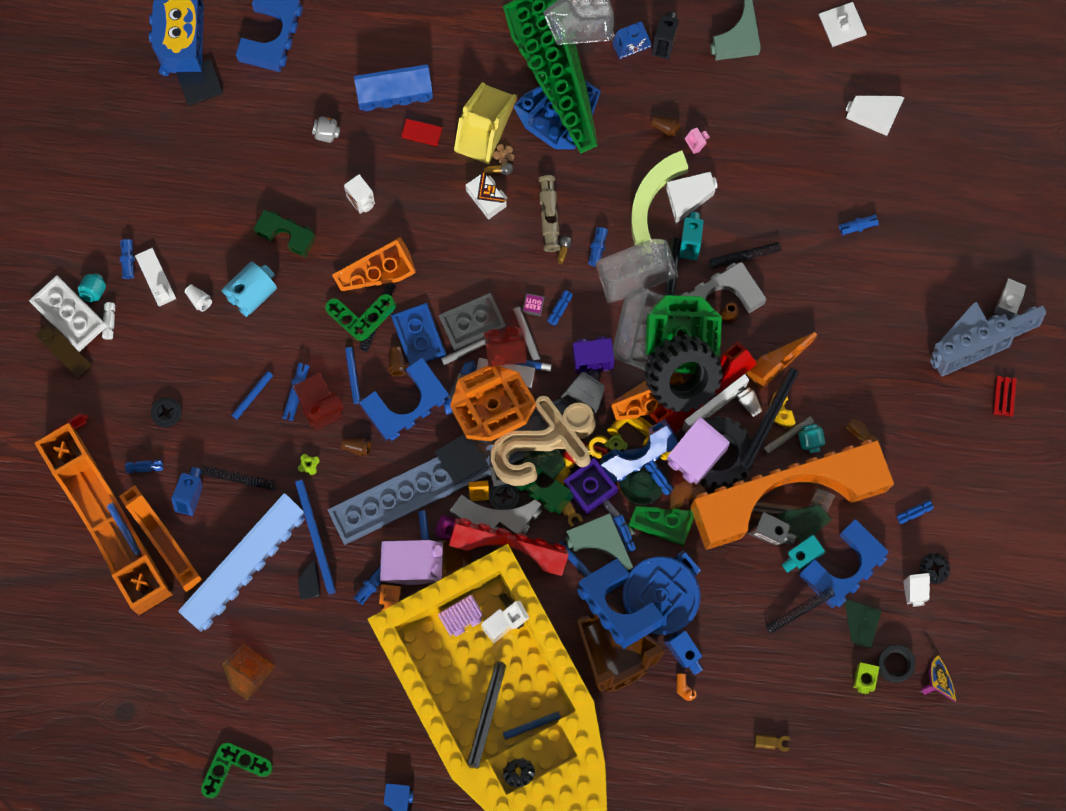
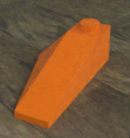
[332,236,416,291]
[745,332,817,390]
[611,373,684,420]

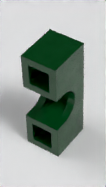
[254,210,316,258]
[515,459,574,514]

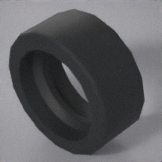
[876,645,916,683]

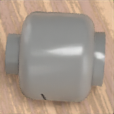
[312,116,340,143]

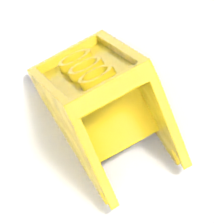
[454,82,517,164]

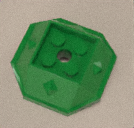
[645,295,722,374]

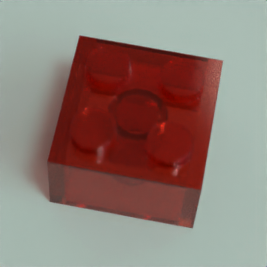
[483,327,527,367]

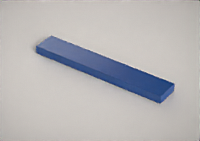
[295,480,336,595]

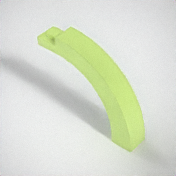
[631,151,688,262]

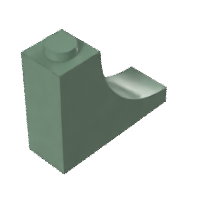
[710,0,761,61]
[565,514,633,571]

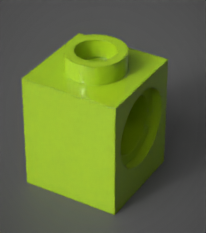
[853,662,879,694]

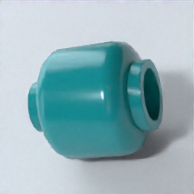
[78,273,106,302]
[798,424,825,453]

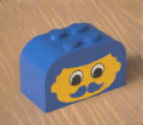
[149,0,204,73]

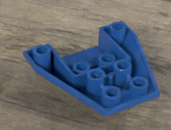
[514,80,601,149]

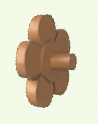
[493,144,514,164]

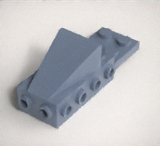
[930,302,1046,377]

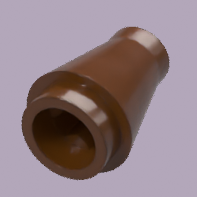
[651,116,680,136]
[720,303,739,323]
[388,347,407,377]
[341,438,371,457]

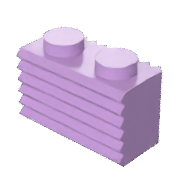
[438,595,484,637]

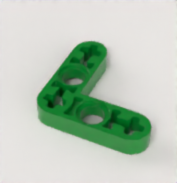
[325,294,396,341]
[201,743,273,798]

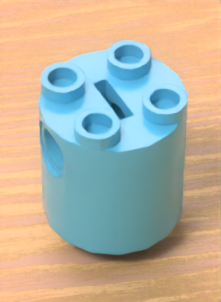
[221,261,277,317]

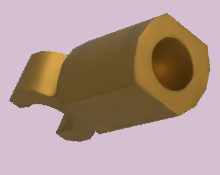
[563,500,583,528]
[755,734,790,752]

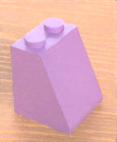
[667,417,730,485]
[380,540,443,586]

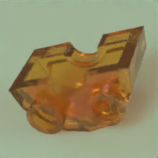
[669,481,706,510]

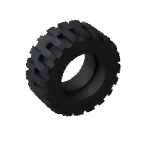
[644,335,723,412]
[688,416,754,493]

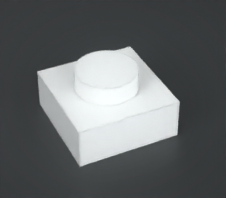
[502,601,529,629]

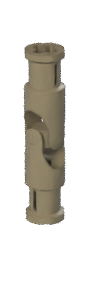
[539,175,560,252]

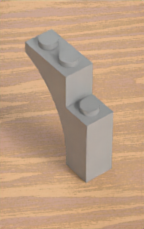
[450,495,542,535]

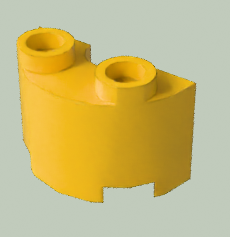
[769,393,795,429]

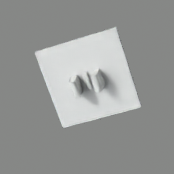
[819,2,867,47]

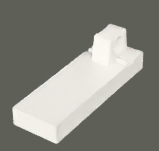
[135,248,176,307]

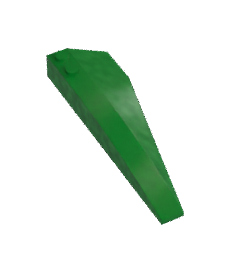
[503,0,598,153]

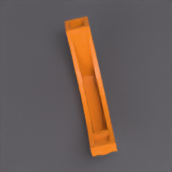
[119,485,202,592]

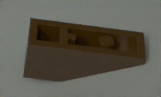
[35,322,92,379]

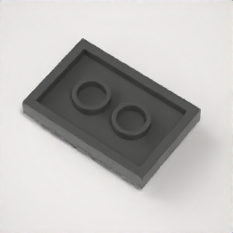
[439,293,506,351]

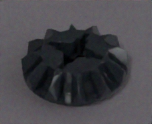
[151,397,182,428]
[489,484,520,510]
[919,553,951,584]
[503,757,535,787]

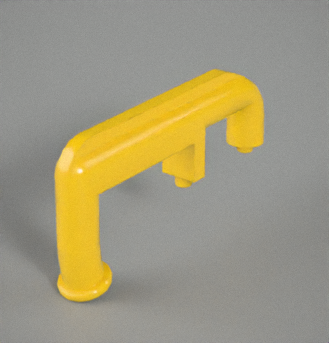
[607,416,671,460]

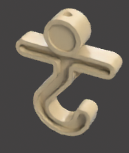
[491,396,596,486]

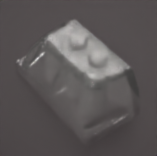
[543,0,615,45]
[596,239,679,303]
[613,289,662,371]

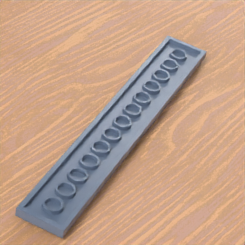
[328,399,569,545]

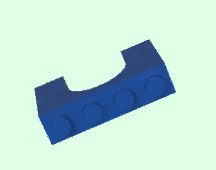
[236,0,303,72]
[359,358,449,441]
[799,519,889,609]
[577,559,664,649]

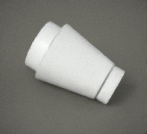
[185,284,212,311]
[737,387,763,417]

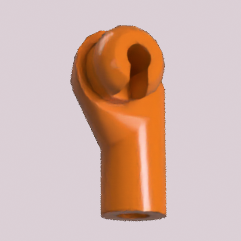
[676,674,697,701]

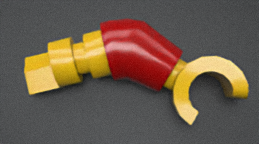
[553,435,608,485]

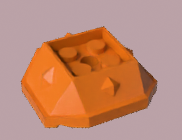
[450,363,536,441]

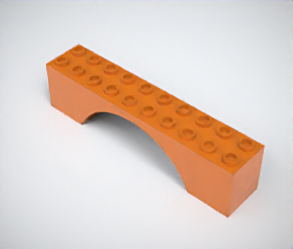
[35,423,173,615]
[690,440,894,550]

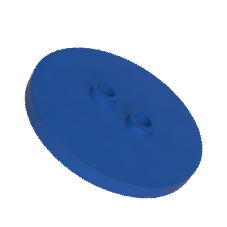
[623,556,701,635]

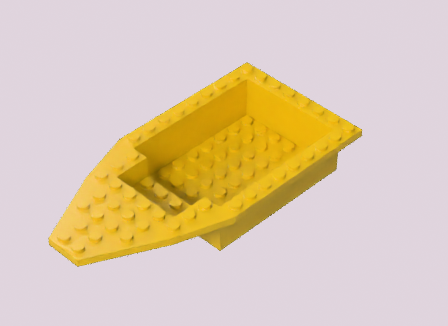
[368,544,607,811]

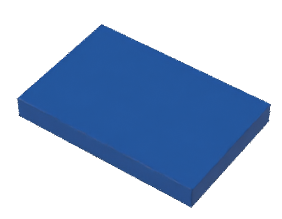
[391,303,446,366]

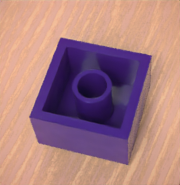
[572,336,615,375]
[563,458,618,515]

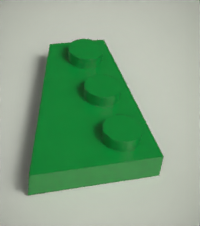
[629,506,694,546]

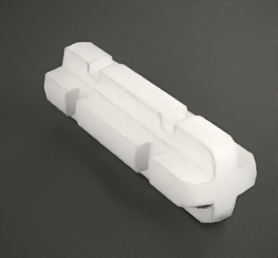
[102,302,115,340]

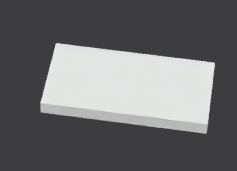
[29,275,107,352]
[682,374,749,433]

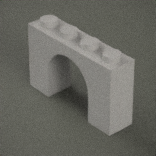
[681,262,766,313]

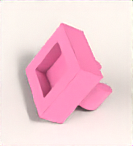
[685,128,710,154]

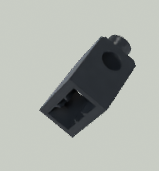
[652,11,679,60]

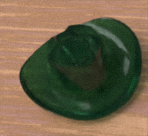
[620,463,663,505]

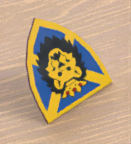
[921,655,956,702]

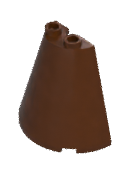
[577,605,665,692]

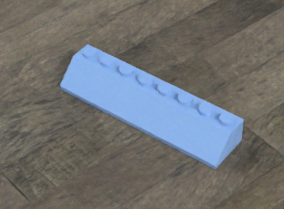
[178,493,305,632]

